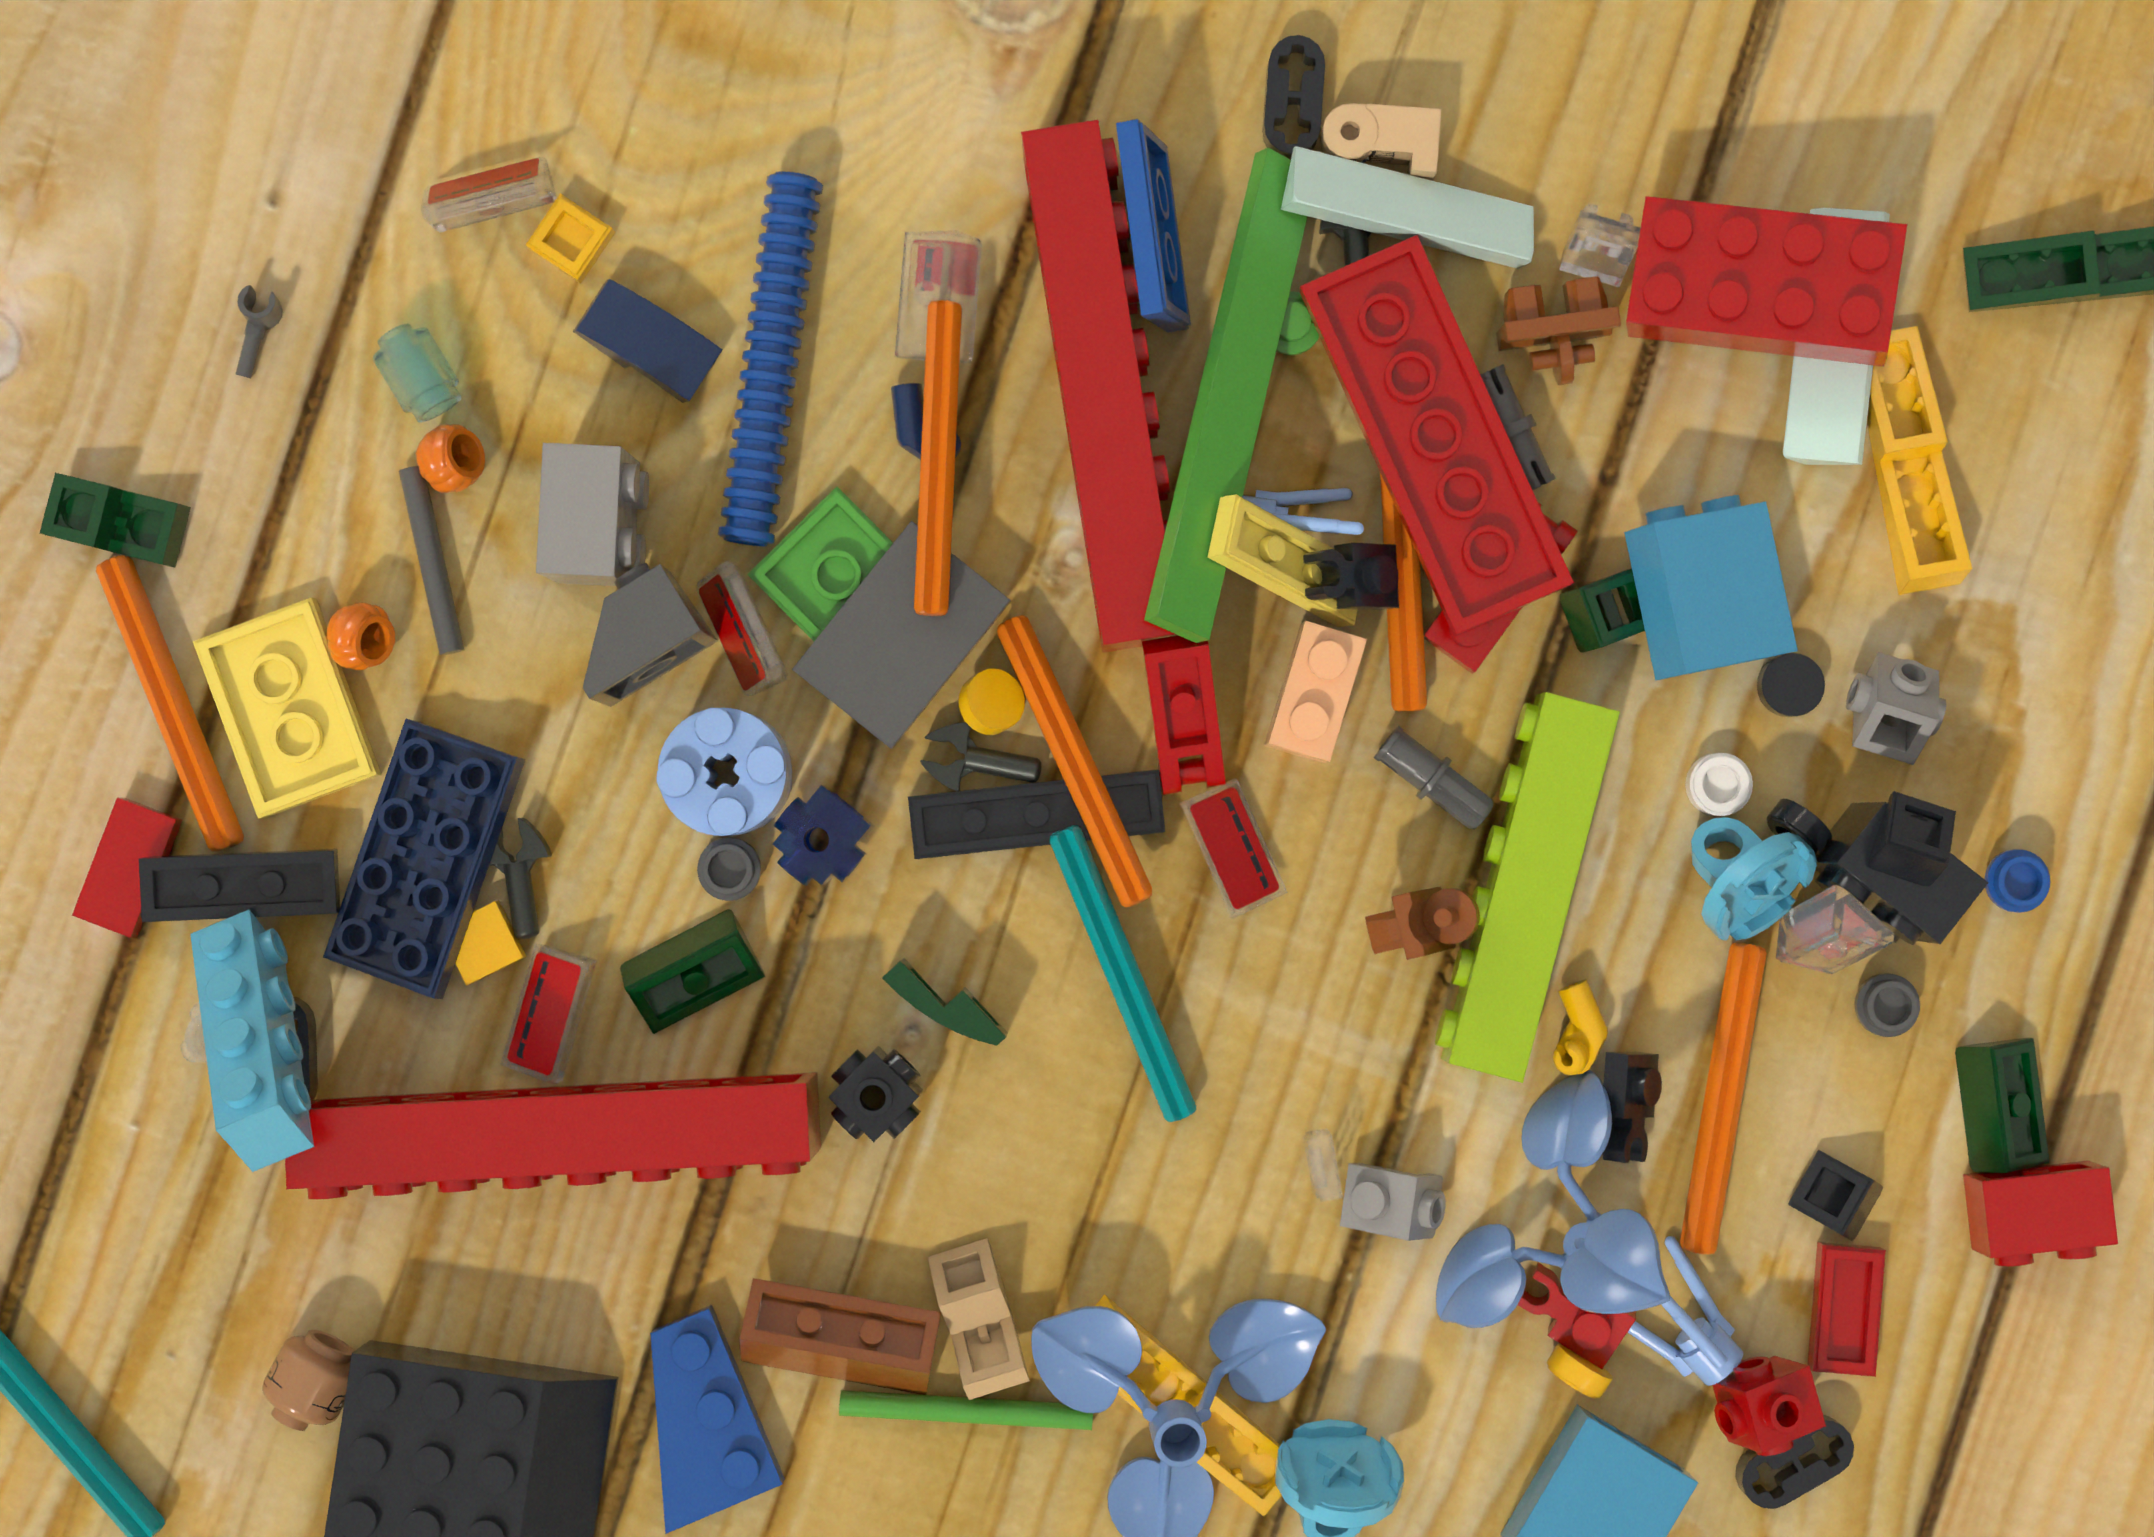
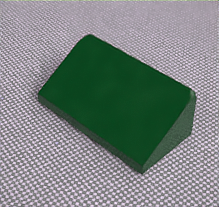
[620,909,766,1034]
[1955,1038,2050,1173]

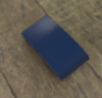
[573,279,723,403]

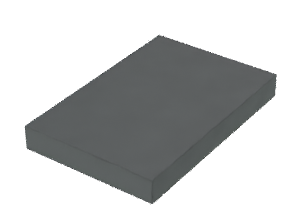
[792,521,1011,750]

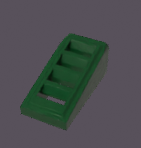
[1560,568,1645,653]

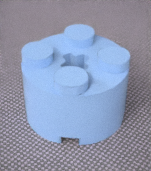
[656,707,792,836]

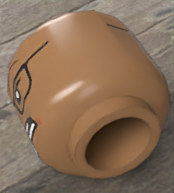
[262,1330,354,1431]

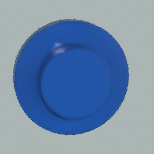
[1985,849,2050,913]

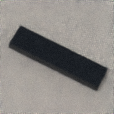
[908,770,1165,859]

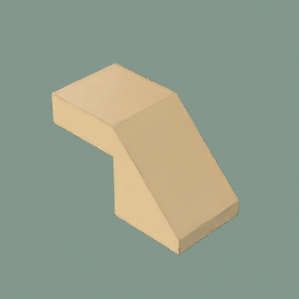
[928,1238,1030,1400]

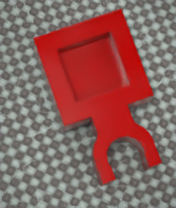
[1518,1262,1636,1369]

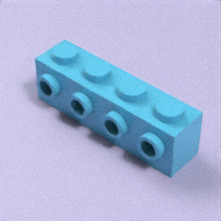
[190,910,314,1172]

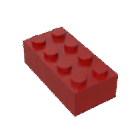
[1626,196,1908,367]

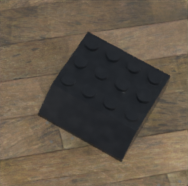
[324,1340,619,1537]

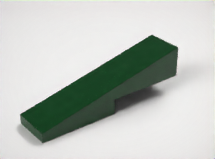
[1962,226,2154,312]

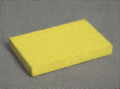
[193,598,381,819]

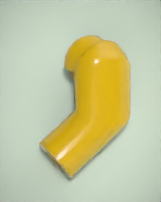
[1553,979,1608,1076]

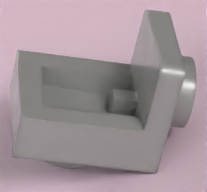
[1340,1163,1446,1241]

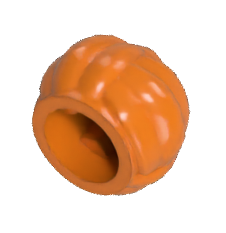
[416,424,485,493]
[326,602,395,670]

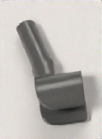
[236,285,283,378]

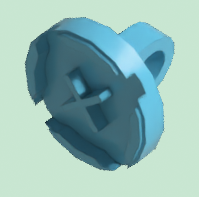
[1691,817,1817,941]
[1275,1419,1404,1537]

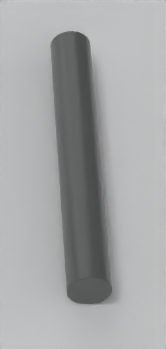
[399,466,464,655]

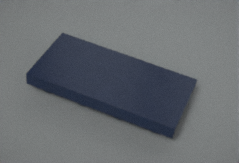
[323,718,526,999]

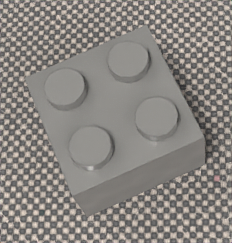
[536,443,649,586]

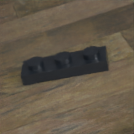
[139,849,340,922]

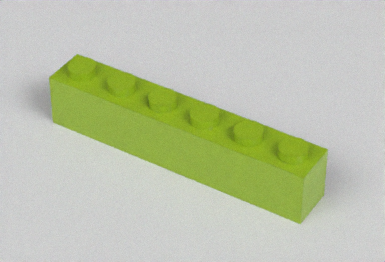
[1435,692,1620,1083]

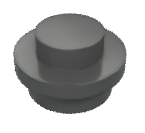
[697,838,761,901]
[1855,973,1920,1037]

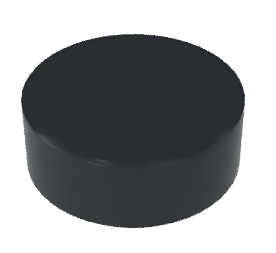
[1757,653,1825,717]
[1766,799,1832,857]

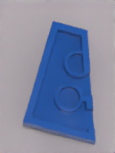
[650,1305,785,1534]

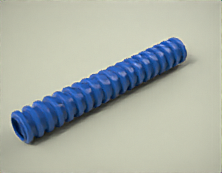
[718,171,823,547]

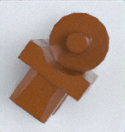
[1496,276,1621,385]
[1365,886,1480,960]

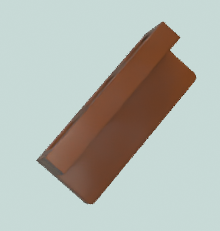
[739,1278,941,1395]

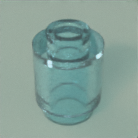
[372,324,462,423]

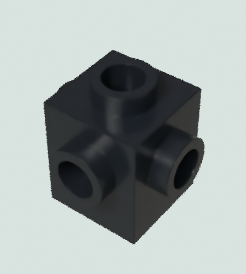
[828,1046,923,1142]

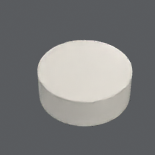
[1685,753,1753,816]

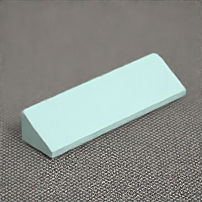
[1281,146,1534,269]
[1783,208,1890,465]

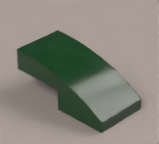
[39,473,191,568]
[882,958,1008,1046]

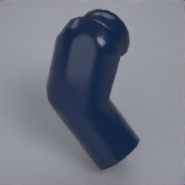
[891,383,961,460]

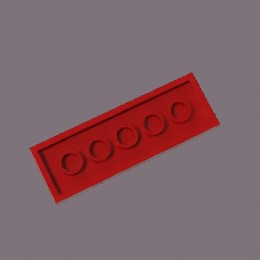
[1299,235,1574,637]

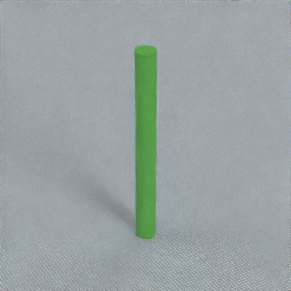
[839,1390,1093,1430]

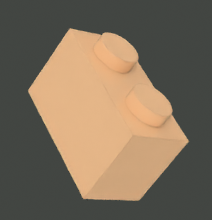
[1264,621,1367,764]

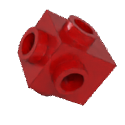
[1712,1356,1826,1456]

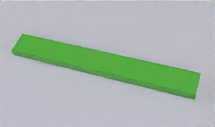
[1144,147,1307,643]

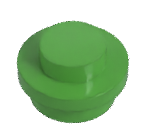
[1276,291,1319,355]

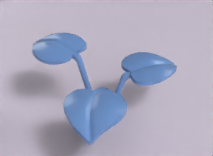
[1436,1070,1670,1328]
[1031,1299,1326,1537]

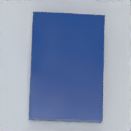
[1116,119,1191,333]

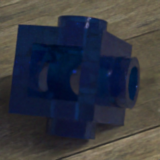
[773,785,875,886]

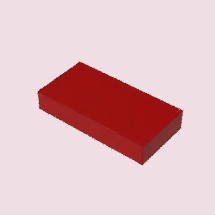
[72,797,182,938]
[1807,1242,1886,1377]

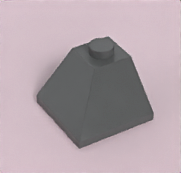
[583,563,718,707]

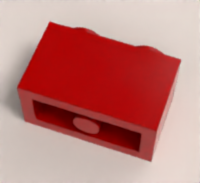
[1963,1161,2118,1266]

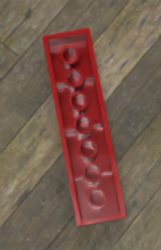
[1021,120,1177,653]
[285,1072,821,1199]

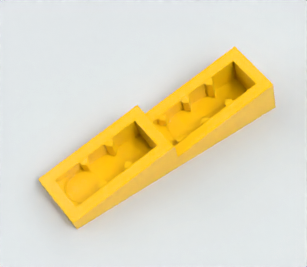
[1867,326,1973,595]
[1095,1294,1282,1516]

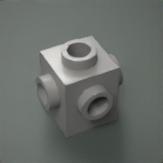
[1846,652,1946,765]

